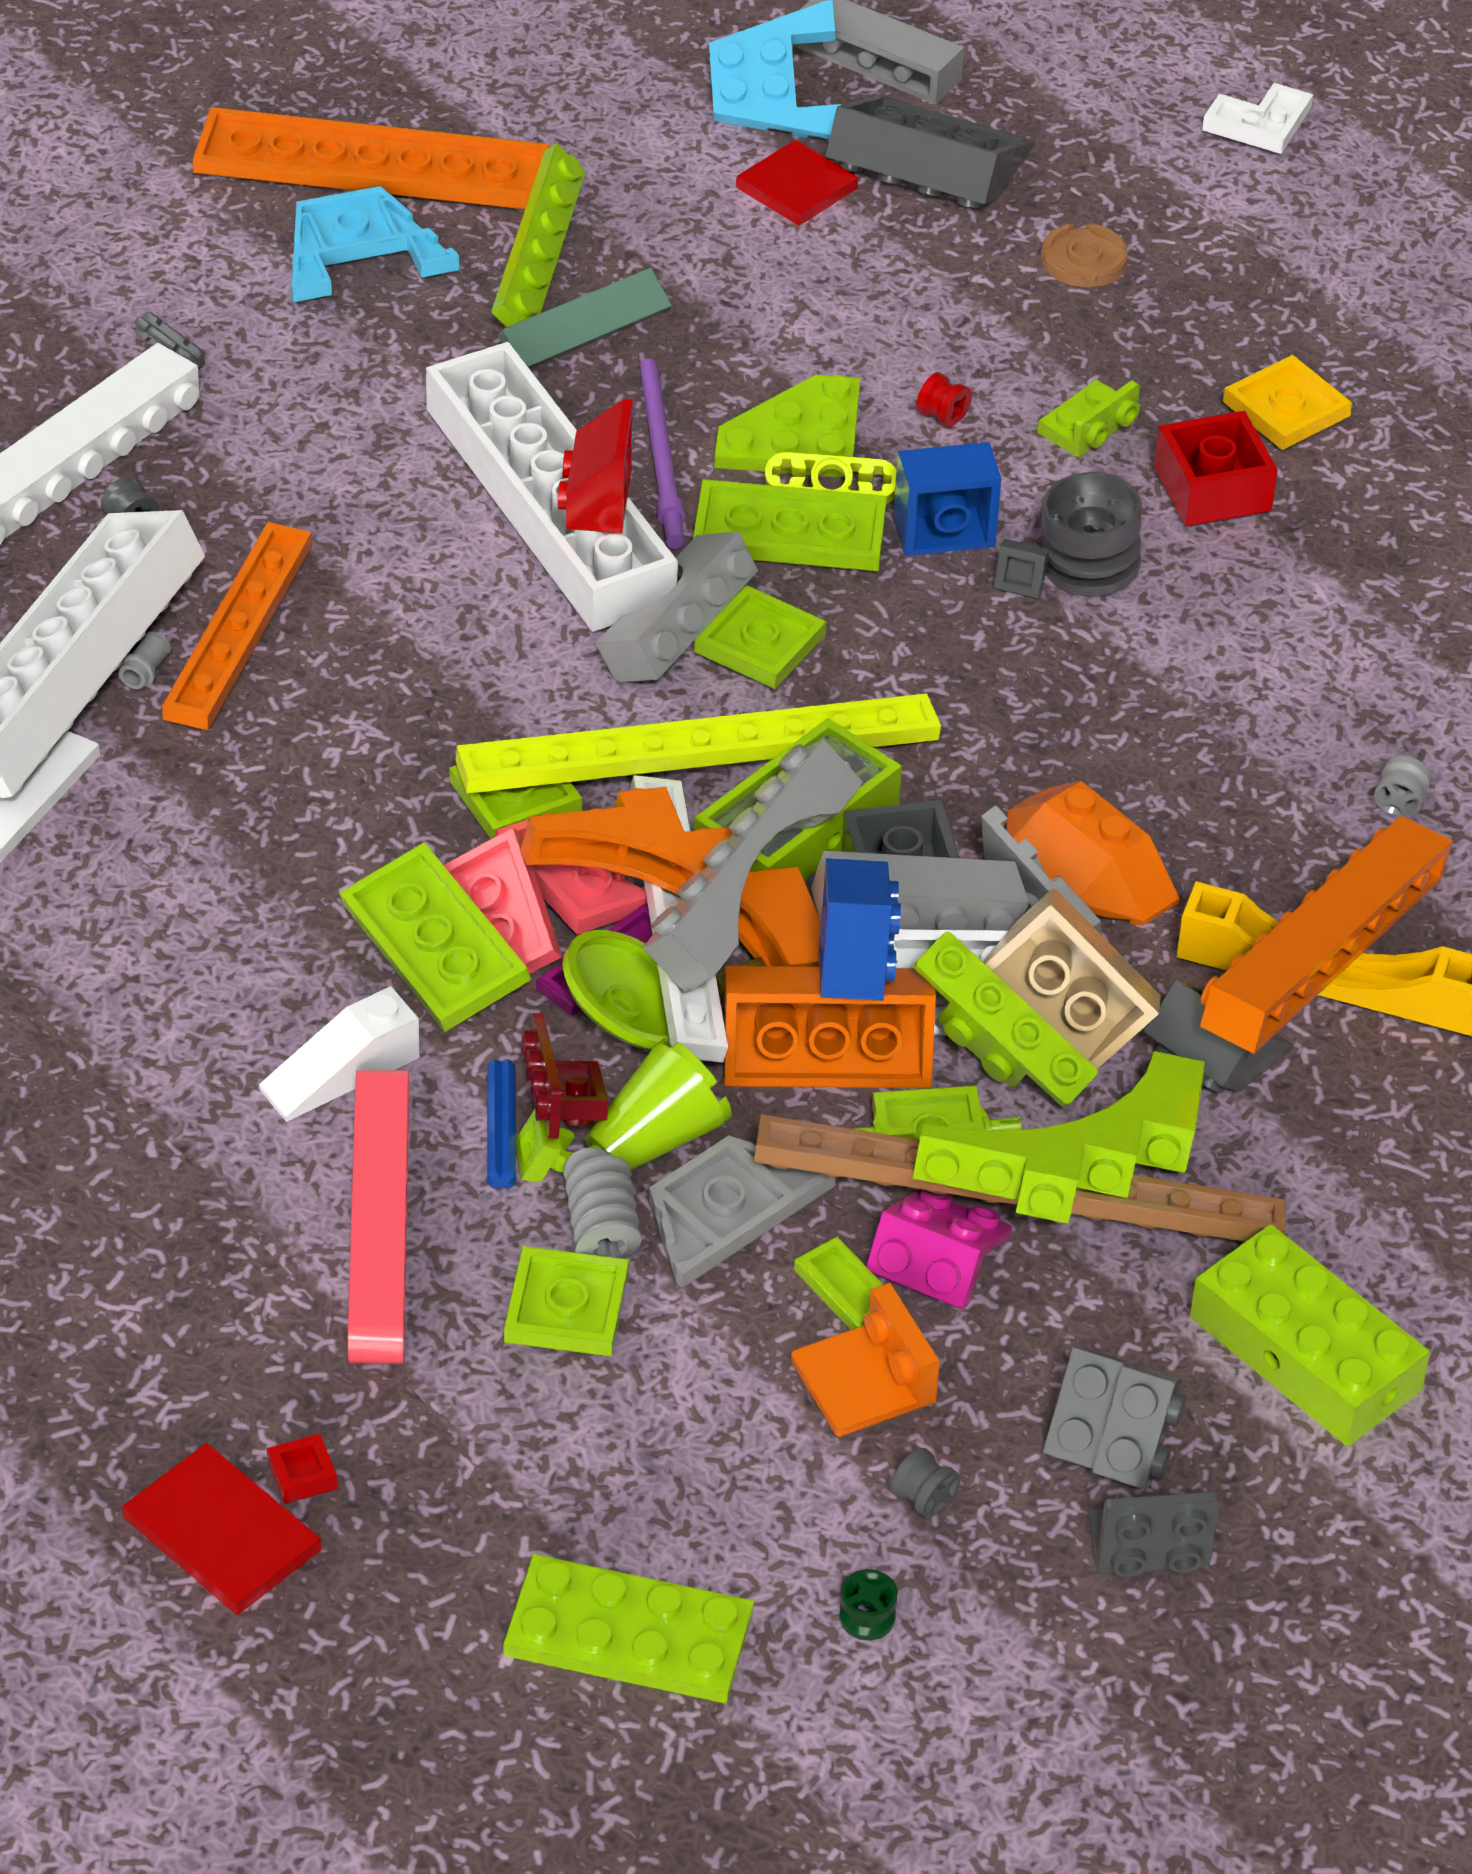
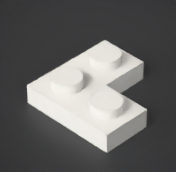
[1202,83,1313,154]

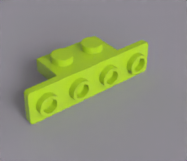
[914,931,1098,1107]

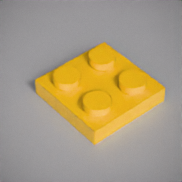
[1223,355,1352,450]

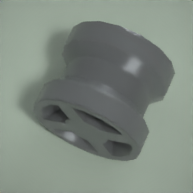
[101,477,160,515]
[890,1448,960,1519]

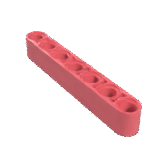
[348,1070,409,1364]

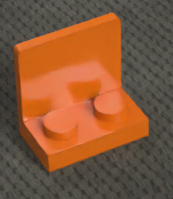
[791,1283,940,1437]

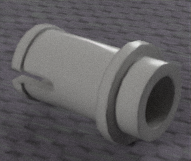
[119,631,172,689]

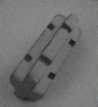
[134,312,205,368]

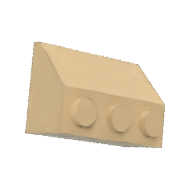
[983,887,1161,1069]

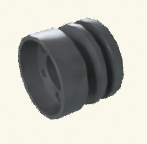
[1042,472,1141,597]

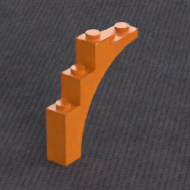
[520,787,821,967]

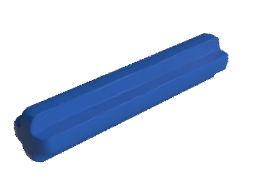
[487,1059,516,1189]

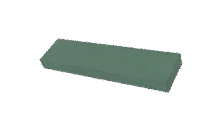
[498,267,672,369]

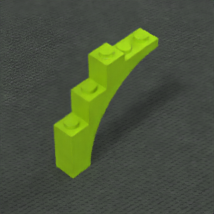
[912,1051,1205,1224]

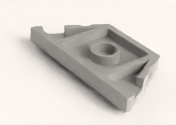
[649,1135,836,1288]

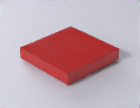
[736,139,858,226]

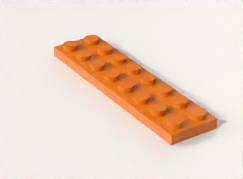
[193,107,549,209]

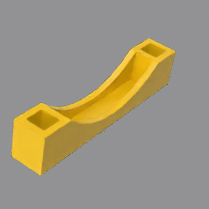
[1177,881,1472,1036]

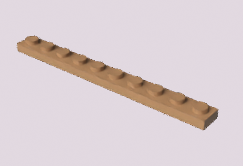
[754,1114,1286,1243]

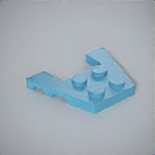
[709,0,841,142]
[291,186,459,302]

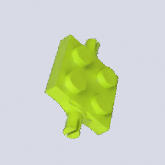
[849,1086,1022,1140]

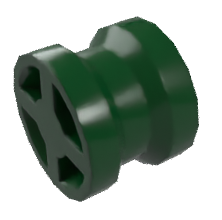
[839,1569,898,1641]

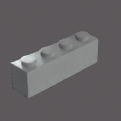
[793,0,964,104]
[811,851,1029,931]

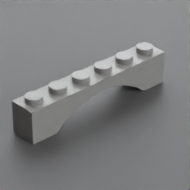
[643,738,863,992]

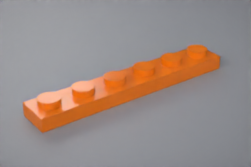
[162,522,312,731]

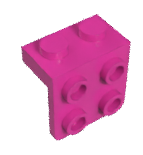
[866,1189,1012,1309]

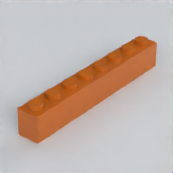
[1200,815,1453,1054]

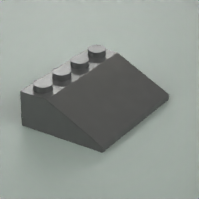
[826,94,1035,208]

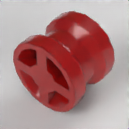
[916,372,972,428]

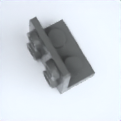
[1087,1492,1220,1577]

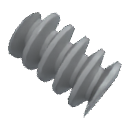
[563,1147,642,1258]

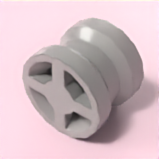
[1374,756,1431,818]

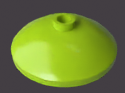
[563,930,671,1050]

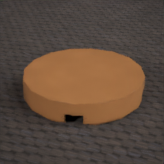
[1041,223,1128,287]

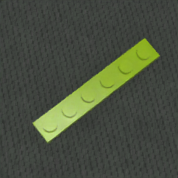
[491,143,586,327]

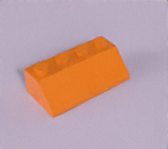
[724,966,936,1088]

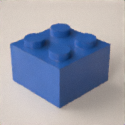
[893,442,1002,556]
[818,858,901,1001]

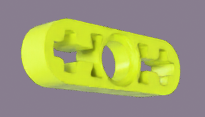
[765,452,897,504]

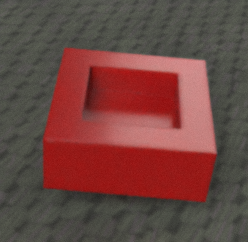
[266,1433,338,1504]

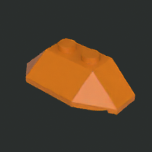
[1007,781,1180,926]

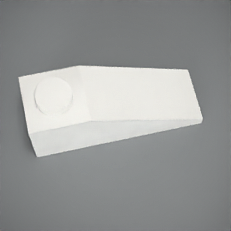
[259,986,420,1122]

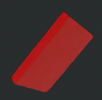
[122,1443,321,1616]

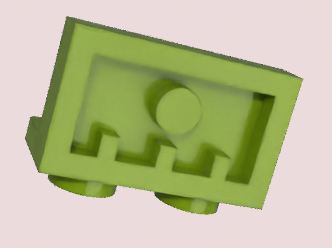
[1037,379,1140,458]

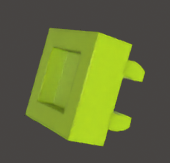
[516,1110,575,1182]

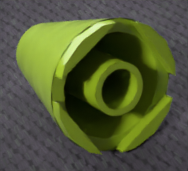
[585,1038,732,1171]

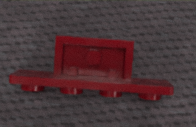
[522,1013,608,1139]

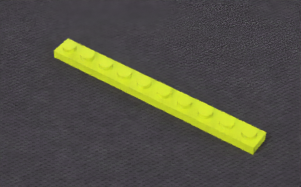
[455,693,941,794]

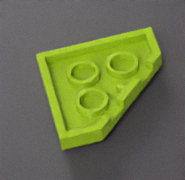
[714,375,860,478]

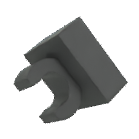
[993,539,1050,599]

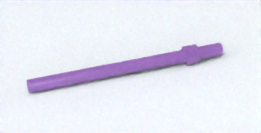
[640,359,686,549]

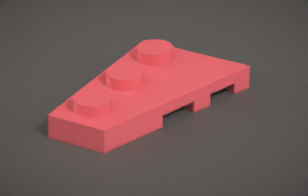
[495,820,648,935]
[444,827,562,974]

